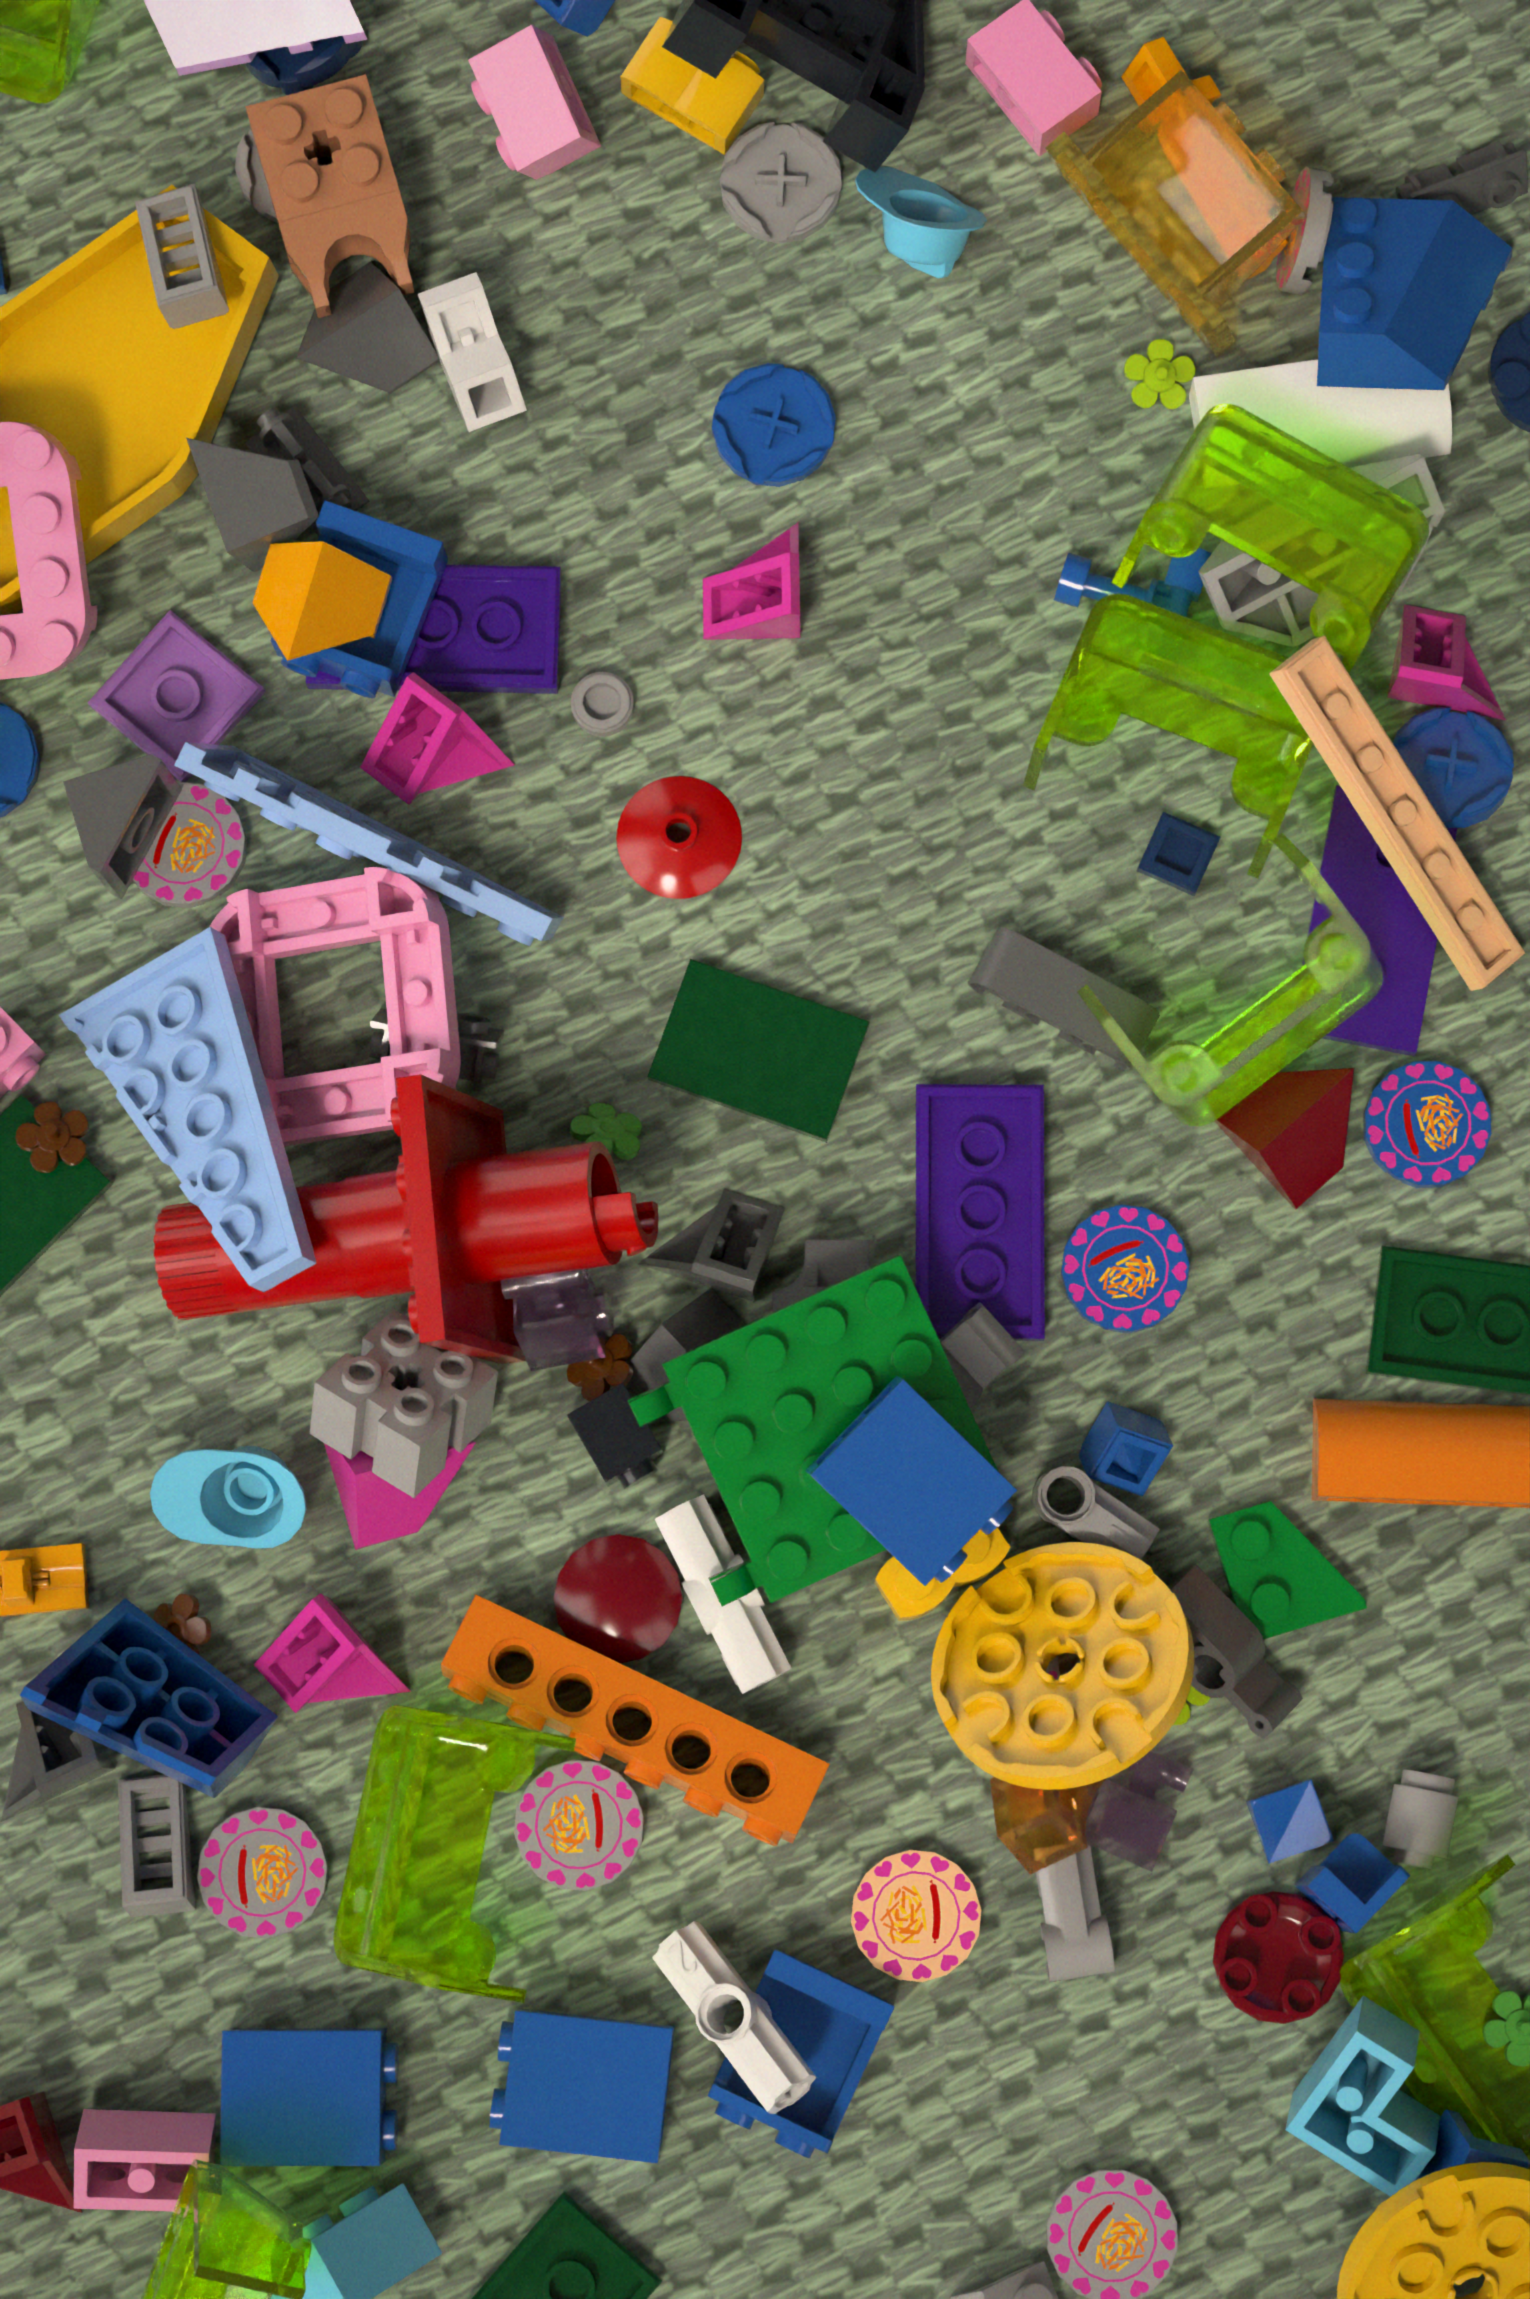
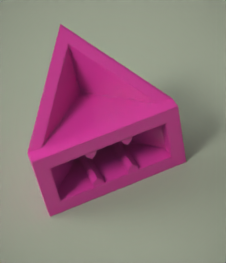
[703,522,800,640]
[1387,604,1506,720]
[360,672,515,805]
[324,1441,476,1550]
[254,1593,411,1713]

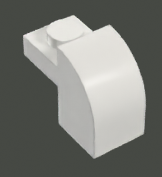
[418,272,527,432]

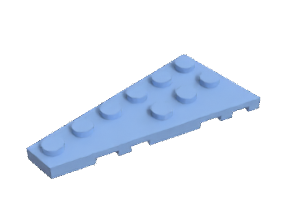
[174,742,564,946]
[59,927,317,1292]

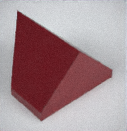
[1210,1068,1354,1210]
[0,2091,83,2213]

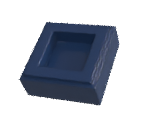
[1137,812,1221,896]

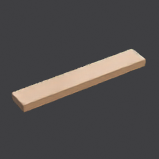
[1269,635,1525,991]

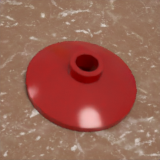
[616,776,742,899]

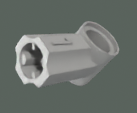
[1032,1466,1160,1560]
[1034,1845,1115,1982]

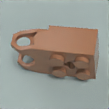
[245,74,414,318]

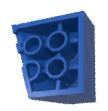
[1317,197,1513,390]
[20,1598,278,1798]

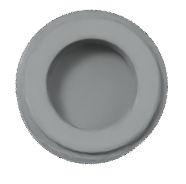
[571,672,634,737]

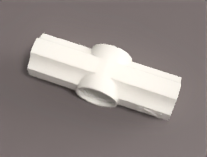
[655,1494,792,1694]
[652,1921,817,2114]

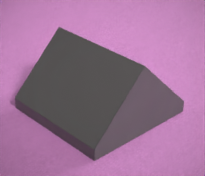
[63,754,182,899]

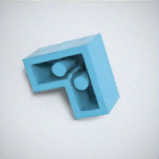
[1285,1996,1440,2197]
[240,2183,442,2299]

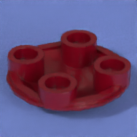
[553,1534,683,1663]
[1213,1891,1344,2024]

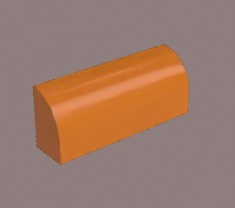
[1312,1398,1530,1508]

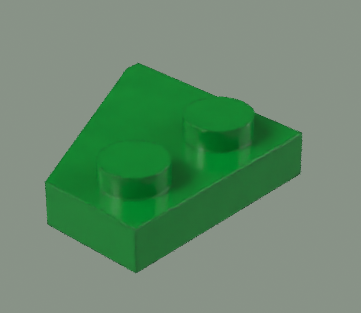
[1207,1501,1367,1640]

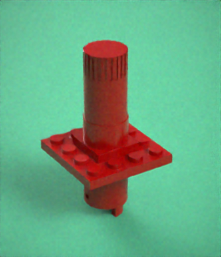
[153,1074,659,1364]

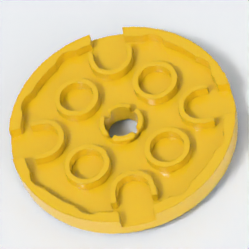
[931,1542,1195,1790]
[1337,2162,1530,2299]

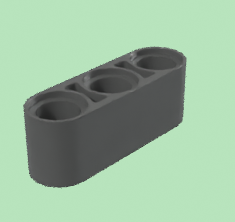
[968,927,1160,1071]

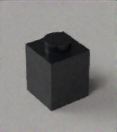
[567,1383,664,1489]

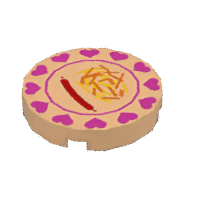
[851,1850,981,1982]

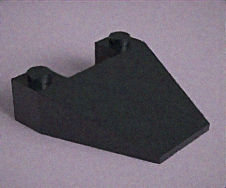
[662,0,925,173]

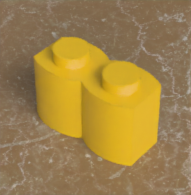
[620,17,764,155]
[875,1527,1010,1621]

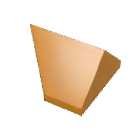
[252,541,392,661]

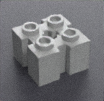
[310,1309,498,1498]

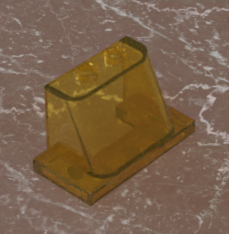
[1045,70,1305,358]

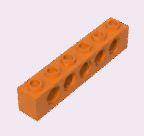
[441,1595,830,1846]

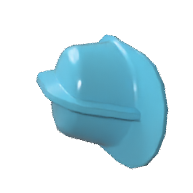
[855,167,987,279]
[150,1446,307,1548]

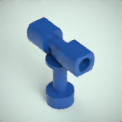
[1054,543,1212,678]

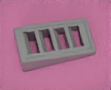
[135,184,229,329]
[118,1774,196,1917]

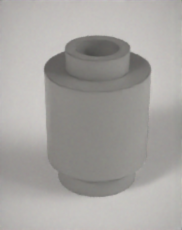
[1382,1769,1459,1869]

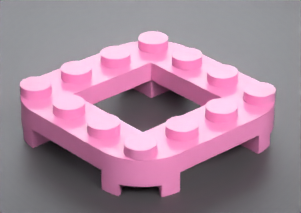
[0,422,98,680]
[210,867,461,1146]

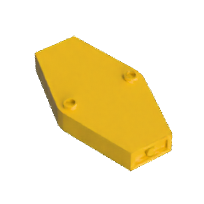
[0,184,279,615]

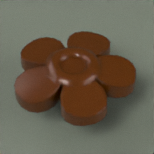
[16,1102,89,1173]
[567,1333,633,1402]
[153,1594,211,1655]

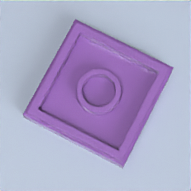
[88,610,266,783]

